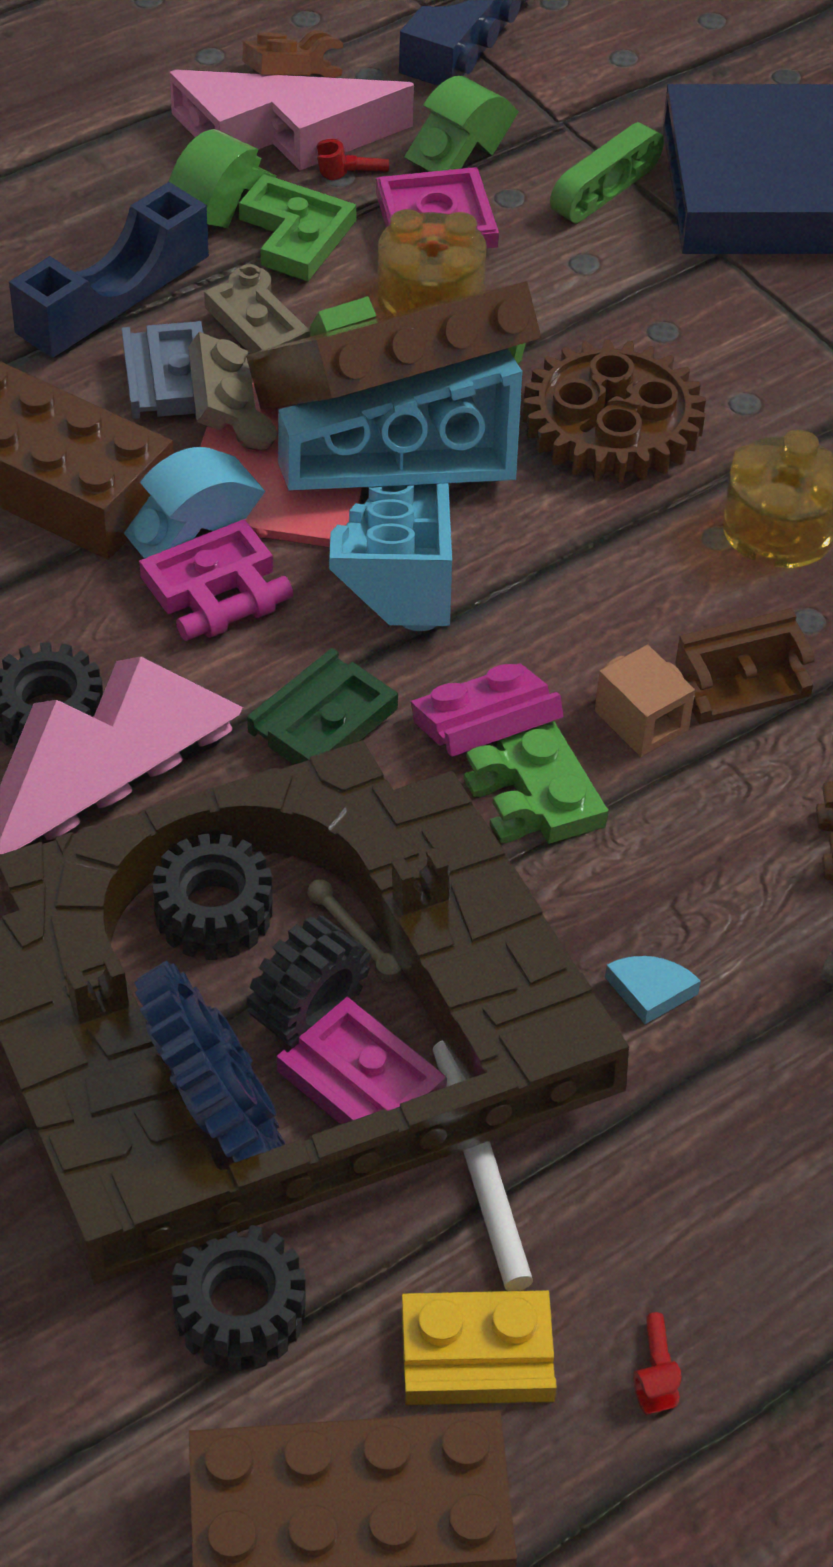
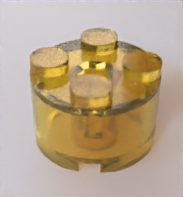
[377,209,487,314]
[723,430,833,568]

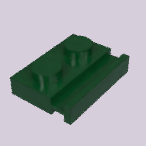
[247,648,398,765]

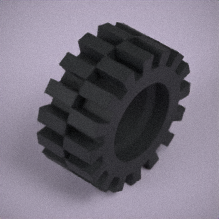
[0,642,103,750]
[152,834,273,960]
[246,916,371,1048]
[171,1225,306,1371]

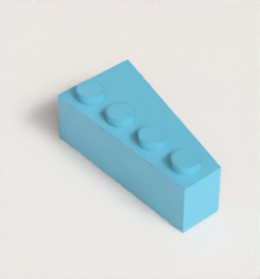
[278,348,522,491]

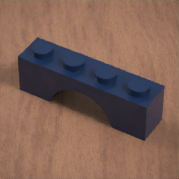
[399,0,527,86]
[9,182,209,358]

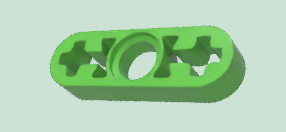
[550,122,664,223]

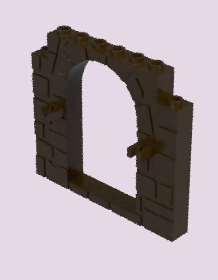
[0,740,629,1285]

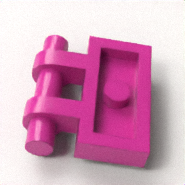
[139,519,293,641]

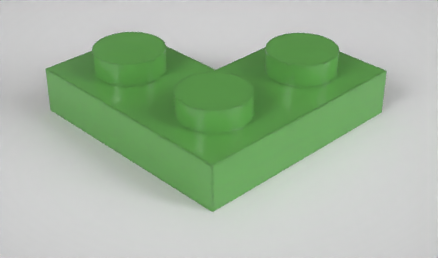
[239,174,356,281]

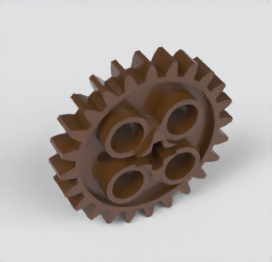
[522,339,706,483]

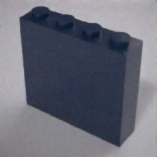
[663,84,833,254]

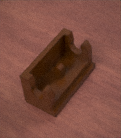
[675,608,815,724]

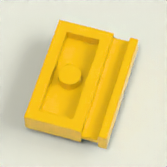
[402,1290,557,1405]

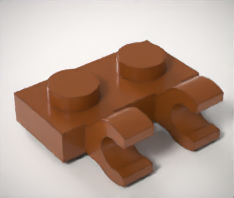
[242,30,343,78]

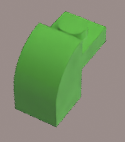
[404,76,519,172]
[168,129,277,228]

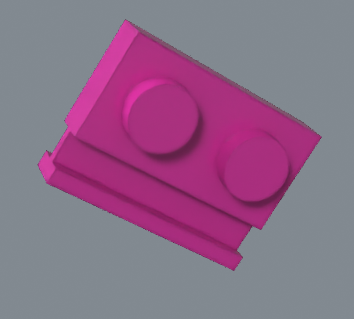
[411,663,564,757]
[277,997,447,1124]

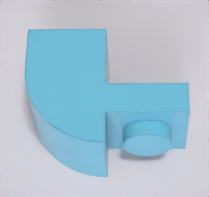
[124,447,265,558]

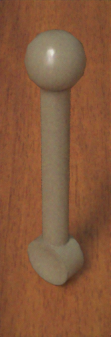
[307,879,402,982]

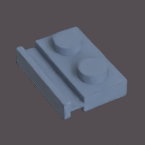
[122,321,203,419]

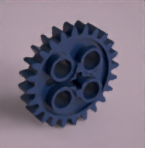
[134,961,285,1162]

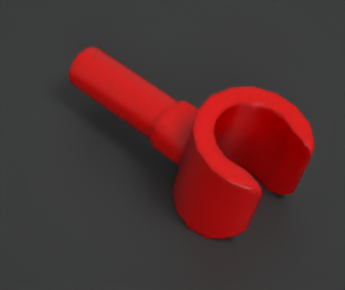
[317,139,389,181]
[633,1312,682,1415]

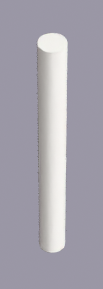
[433,1040,533,1291]

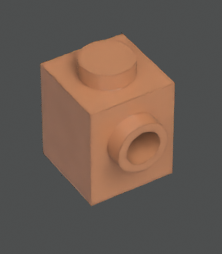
[595,644,695,757]

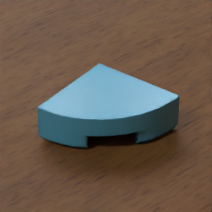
[605,956,701,1024]

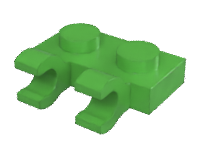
[463,721,609,844]

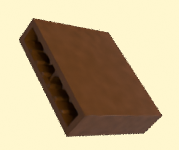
[246,281,541,409]

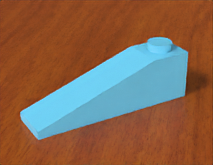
[329,483,452,631]

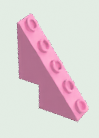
[170,70,414,170]
[0,657,243,855]

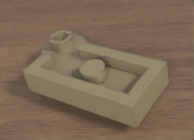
[204,264,310,353]
[188,332,277,450]

